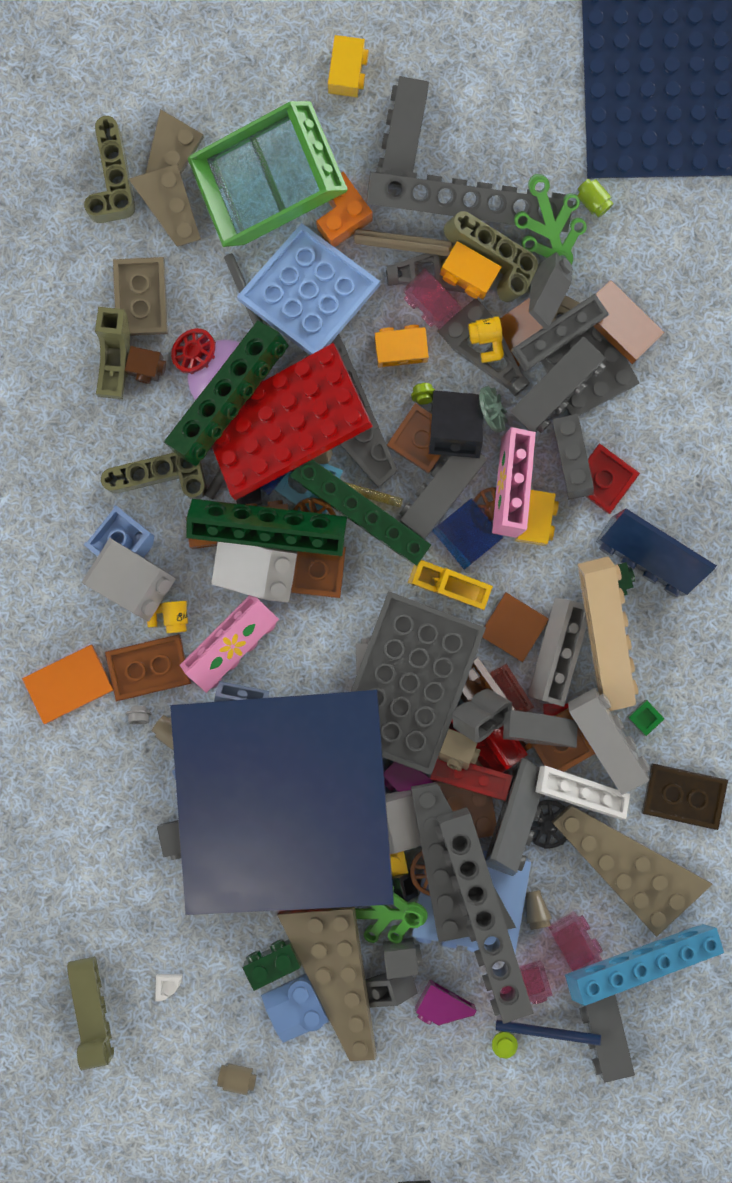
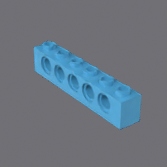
[565,924,724,1006]

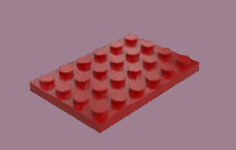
[212,343,373,500]

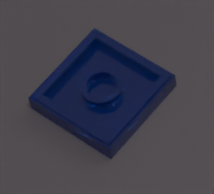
[432,498,504,570]

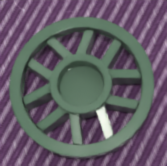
[479,385,508,433]

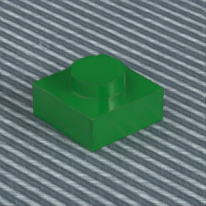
[627,700,665,736]

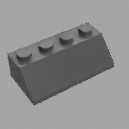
[485,758,545,876]

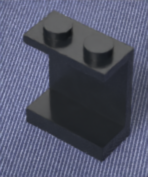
[428,390,484,458]

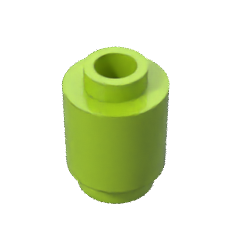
[577,179,614,218]

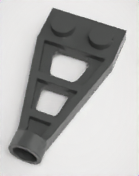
[386,238,490,293]
[437,299,530,396]

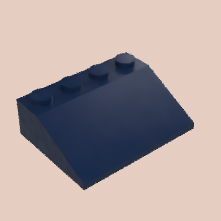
[596,508,717,597]

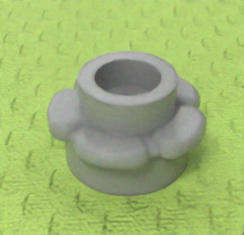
[126,706,152,724]

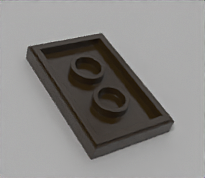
[642,763,728,830]

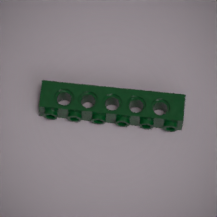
[164,320,289,467]
[288,459,431,566]
[186,499,347,556]

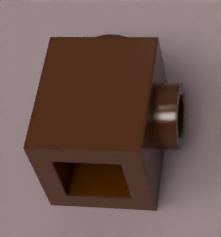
[125,346,166,384]

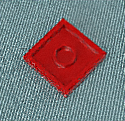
[585,443,640,514]

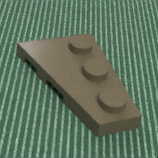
[146,109,204,174]
[129,164,201,247]

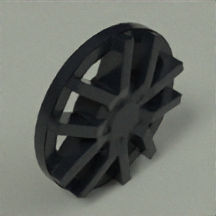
[530,800,567,849]

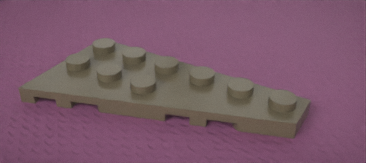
[551,805,713,937]
[277,907,377,1061]

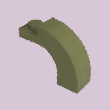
[95,307,130,400]

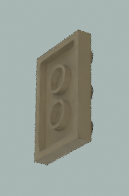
[113,257,168,336]

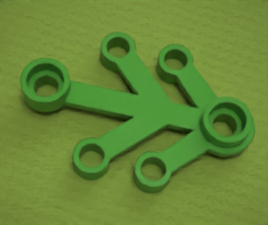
[514,174,587,265]
[355,887,428,943]

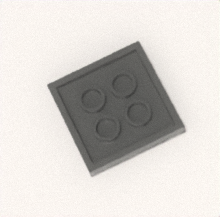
[541,326,639,415]

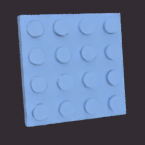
[237,223,380,355]

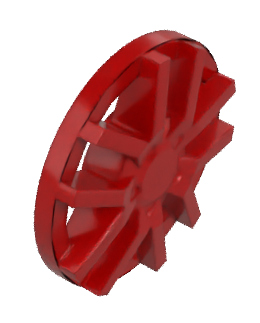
[171,328,216,374]

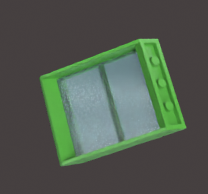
[188,101,348,247]

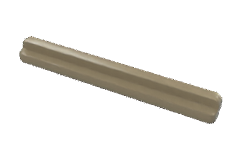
[354,229,453,256]

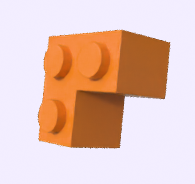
[316,172,373,247]

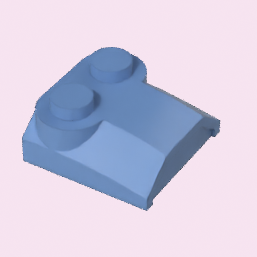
[83,505,155,558]
[261,974,330,1043]

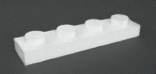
[535,766,630,819]

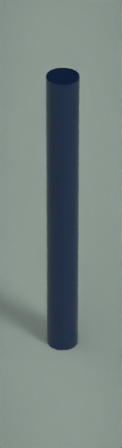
[496,1020,601,1046]

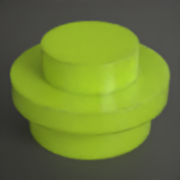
[411,383,435,405]
[492,1031,518,1059]

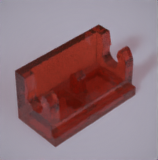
[489,663,534,712]

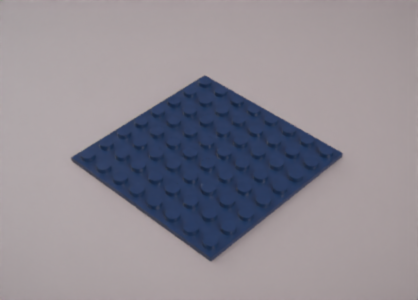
[582,0,732,179]
[170,690,394,915]

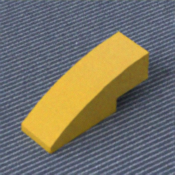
[408,560,493,610]

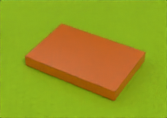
[22,644,113,724]

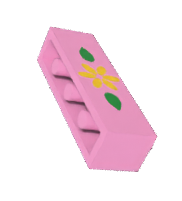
[492,427,536,538]
[180,595,279,693]

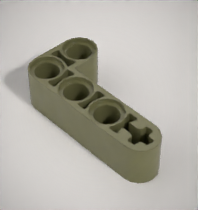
[84,116,135,223]
[443,211,538,302]
[101,453,207,499]
[67,956,114,1071]

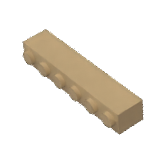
[577,556,638,711]

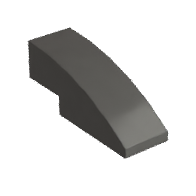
[503,710,578,748]

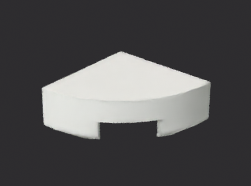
[155,974,183,1002]

